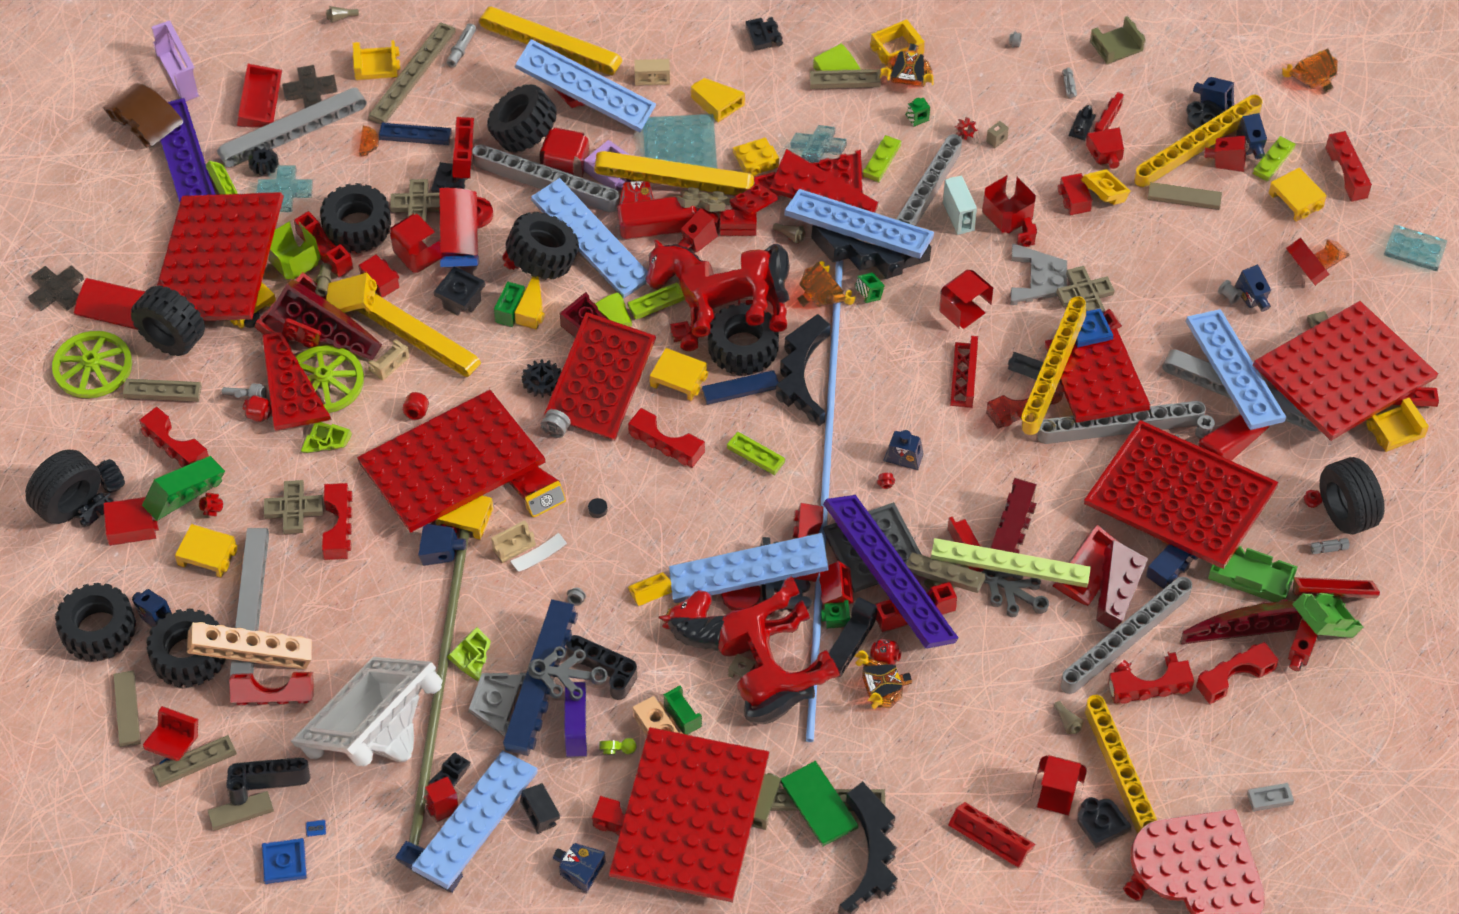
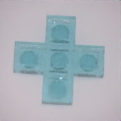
[790,125,847,163]
[257,165,313,212]

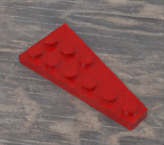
[754,149,862,196]
[769,149,878,213]
[262,332,332,431]

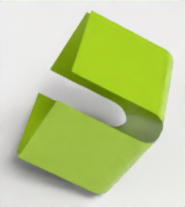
[268,221,320,280]

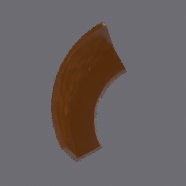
[103,83,183,148]

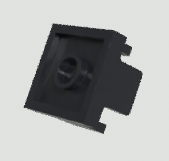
[434,267,486,315]

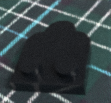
[1186,101,1227,130]
[1078,797,1132,848]

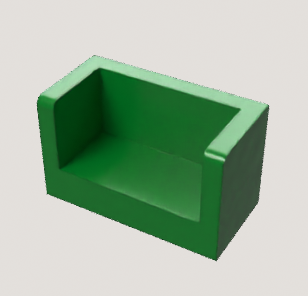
[494,281,525,327]
[663,685,702,735]

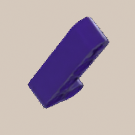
[565,682,587,757]

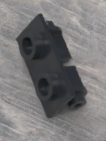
[1068,105,1096,141]
[1008,352,1044,380]
[74,492,114,527]

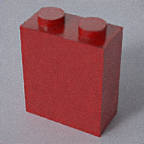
[104,497,159,546]

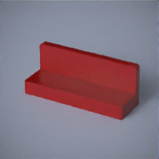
[947,516,983,572]

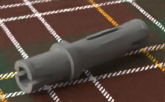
[446,23,476,68]

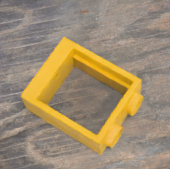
[870,19,925,67]

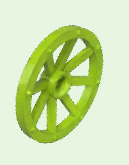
[52,331,132,398]
[296,345,364,413]

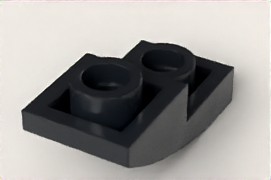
[429,752,471,787]

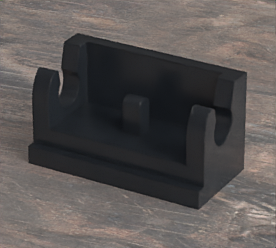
[520,783,561,834]

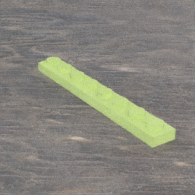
[931,538,1090,588]

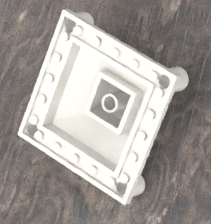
[291,657,442,767]

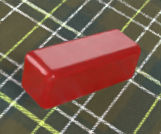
[617,196,697,239]
[1198,414,1270,461]

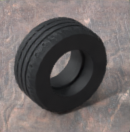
[25,449,101,524]
[1319,457,1385,535]

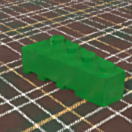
[142,456,225,521]

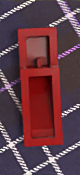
[1286,237,1330,286]

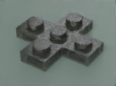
[282,65,338,108]
[28,265,84,311]

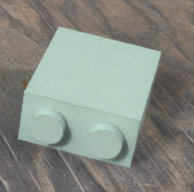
[943,176,977,235]

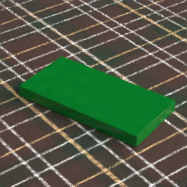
[781,760,859,847]

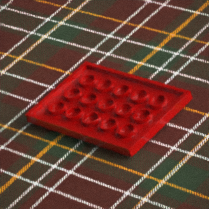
[544,312,656,441]
[1045,328,1150,423]

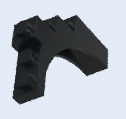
[811,225,932,279]
[776,314,831,426]
[838,781,898,914]

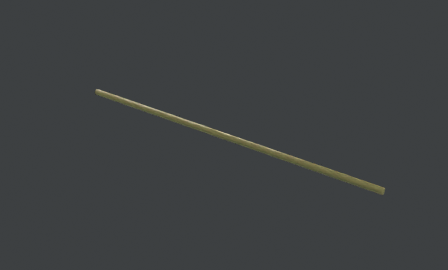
[409,529,470,846]

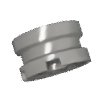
[540,409,571,438]

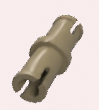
[315,263,332,297]

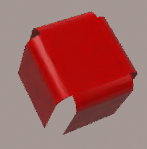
[539,127,590,177]
[982,175,1036,234]
[389,213,442,273]
[939,269,994,330]
[1031,755,1087,816]

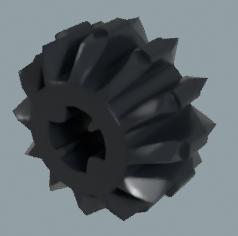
[248,146,279,177]
[97,459,125,493]

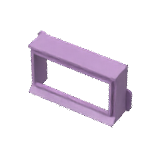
[151,20,199,101]

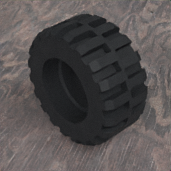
[487,84,557,152]
[320,183,392,253]
[505,212,579,280]
[131,285,205,356]
[708,303,779,375]
[55,583,136,661]
[146,608,226,688]

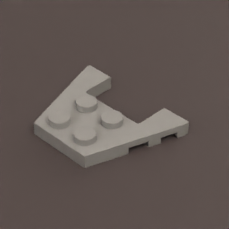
[1011,244,1067,305]
[469,673,526,736]

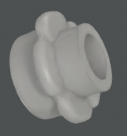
[1009,31,1022,48]
[567,587,586,606]

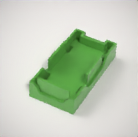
[1208,546,1298,602]
[1292,593,1364,638]

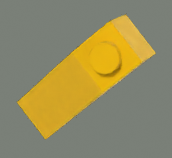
[515,276,545,330]

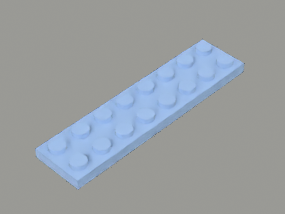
[515,39,656,133]
[531,178,648,299]
[785,189,934,259]
[1186,309,1286,430]
[669,533,828,603]
[412,750,538,889]

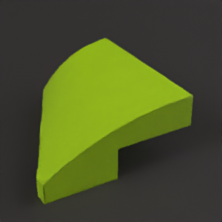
[813,43,861,71]
[595,292,632,327]
[301,422,352,453]
[447,627,491,681]

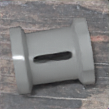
[1218,280,1243,304]
[1195,415,1215,439]

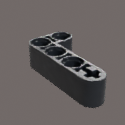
[829,597,877,677]
[566,635,638,700]
[227,758,311,805]

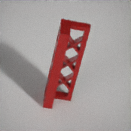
[950,336,979,408]
[948,802,1036,868]

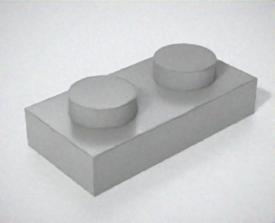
[1247,783,1294,812]

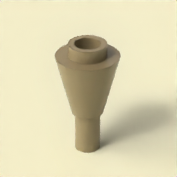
[326,6,359,23]
[773,223,806,243]
[1054,701,1083,734]

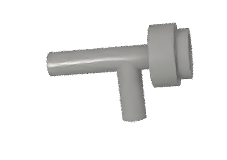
[222,383,267,398]

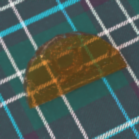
[359,126,379,157]

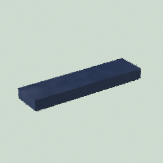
[379,123,452,145]
[702,370,779,405]

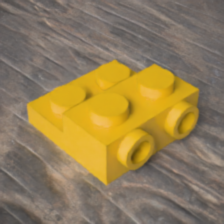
[733,137,779,176]
[1081,169,1131,205]

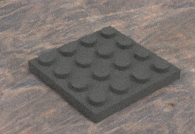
[823,502,922,593]

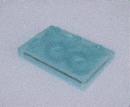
[1384,224,1448,271]

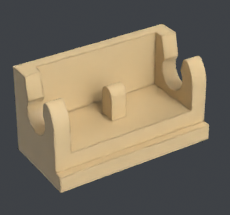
[635,59,670,85]
[368,339,409,381]
[491,520,536,563]

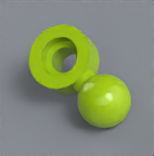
[599,738,637,755]

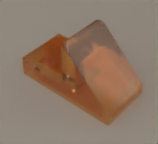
[1314,239,1350,270]

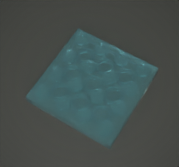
[643,114,717,168]

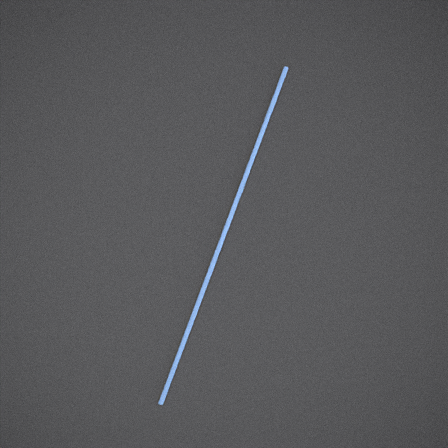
[806,260,843,742]

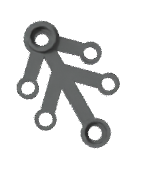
[982,569,1049,617]
[528,647,607,701]

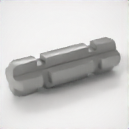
[1062,67,1077,99]
[1311,538,1350,554]

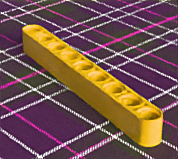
[478,6,622,76]
[1134,95,1263,187]
[594,151,754,196]
[356,294,481,377]
[1021,296,1086,435]
[1085,695,1157,834]

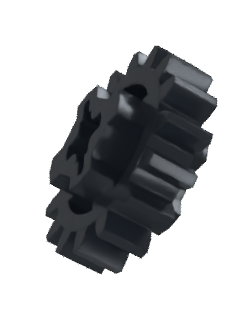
[522,359,561,398]

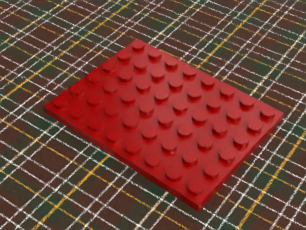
[157,192,284,321]
[1253,301,1439,441]
[357,390,546,533]
[1084,420,1279,569]
[609,727,770,903]

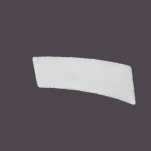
[511,533,567,572]

